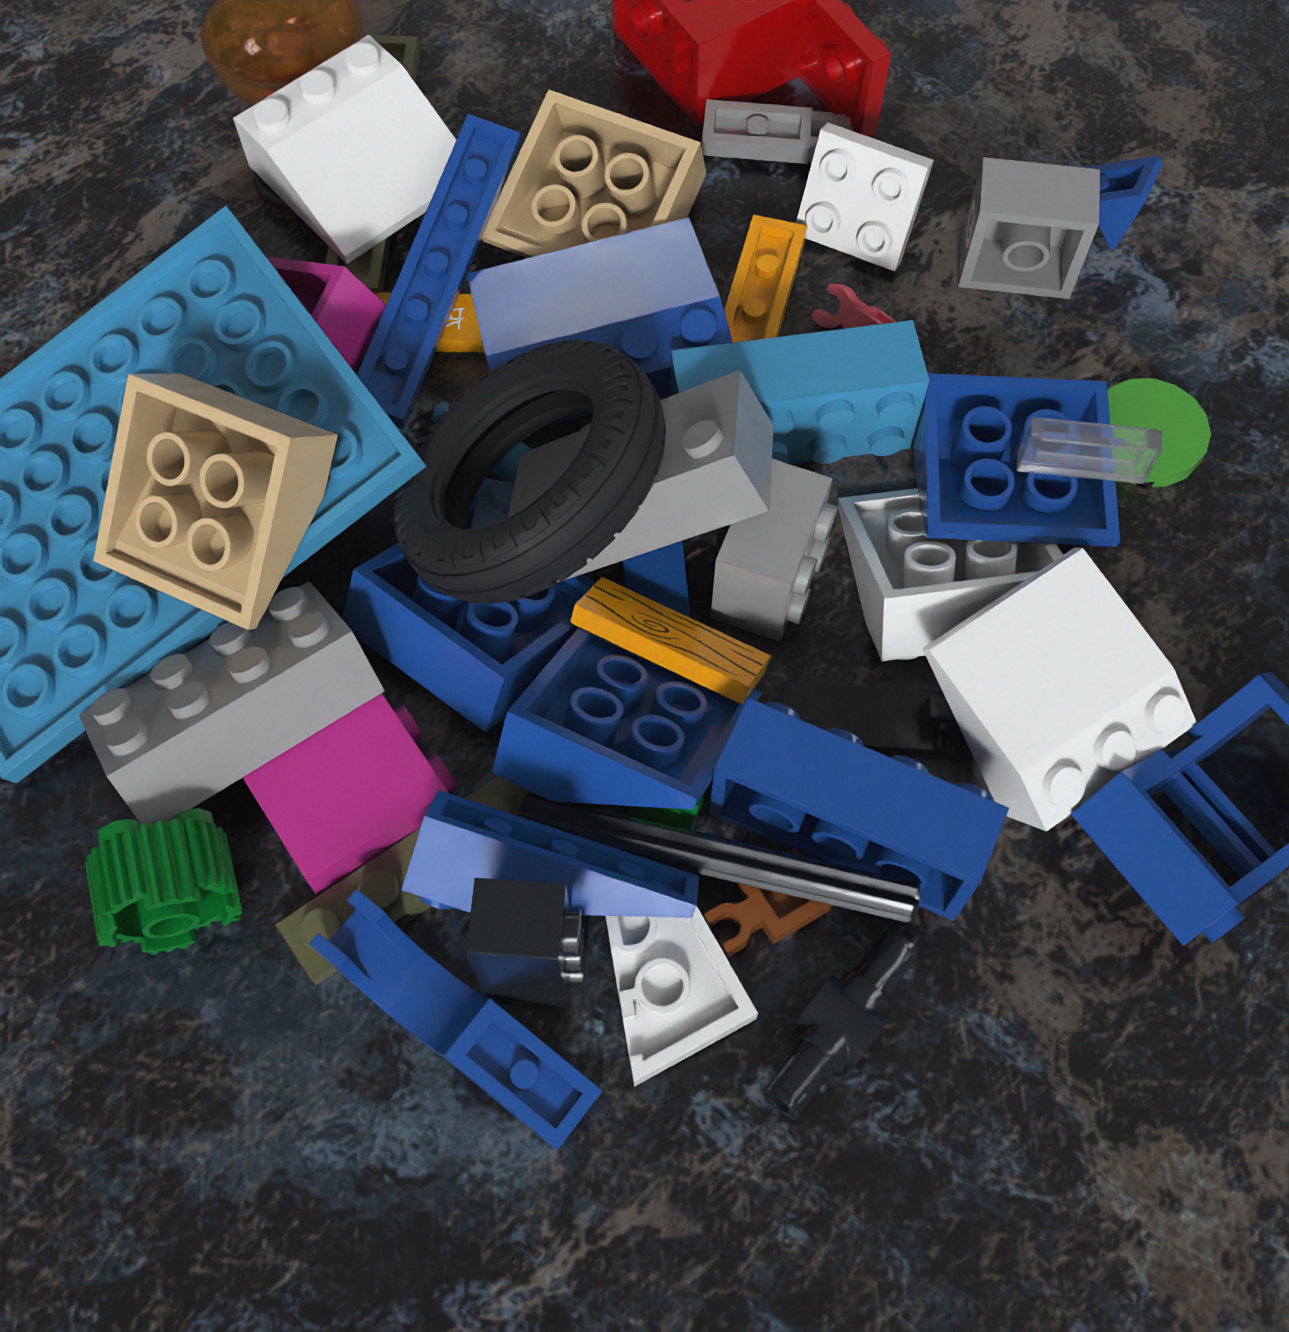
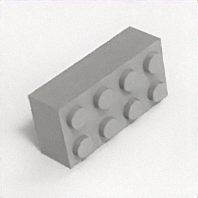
[79,581,385,825]

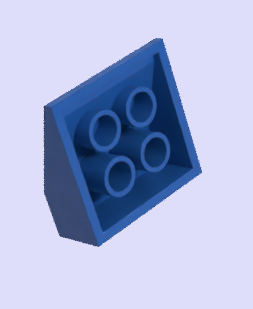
[913,373,1120,547]
[342,499,596,732]

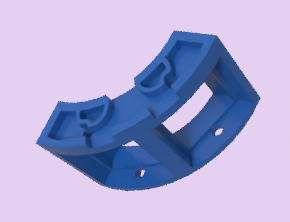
[1071,672,1289,946]

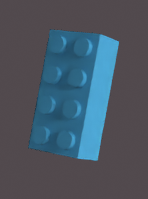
[670,320,930,464]

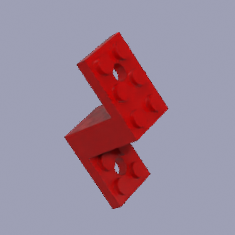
[612,0,891,137]

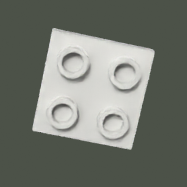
[796,122,934,271]

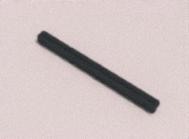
[518,793,920,922]

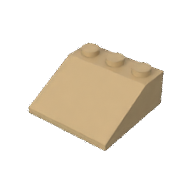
[482,89,707,258]
[93,374,338,630]

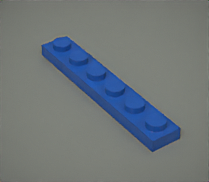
[357,114,521,430]

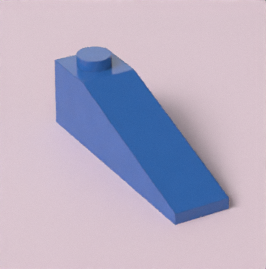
[401,790,699,918]

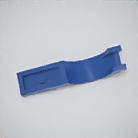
[309,889,602,1150]

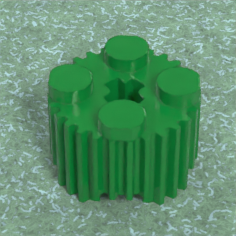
[85,808,242,955]

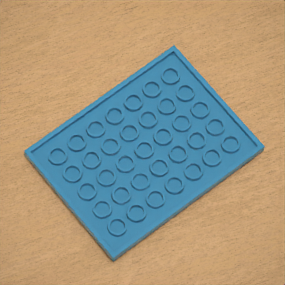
[0,206,426,784]

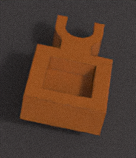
[703,847,832,958]

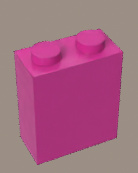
[242,693,457,896]

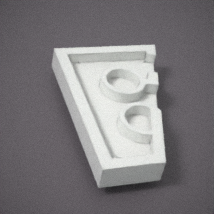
[605,907,758,1087]

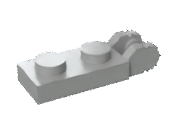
[701,99,853,164]

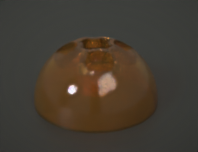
[201,0,363,106]

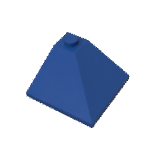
[492,627,762,810]

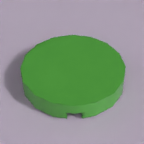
[1108,378,1211,487]

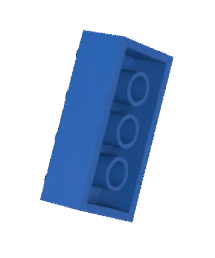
[709,698,1009,921]

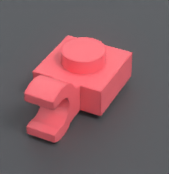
[811,284,919,338]

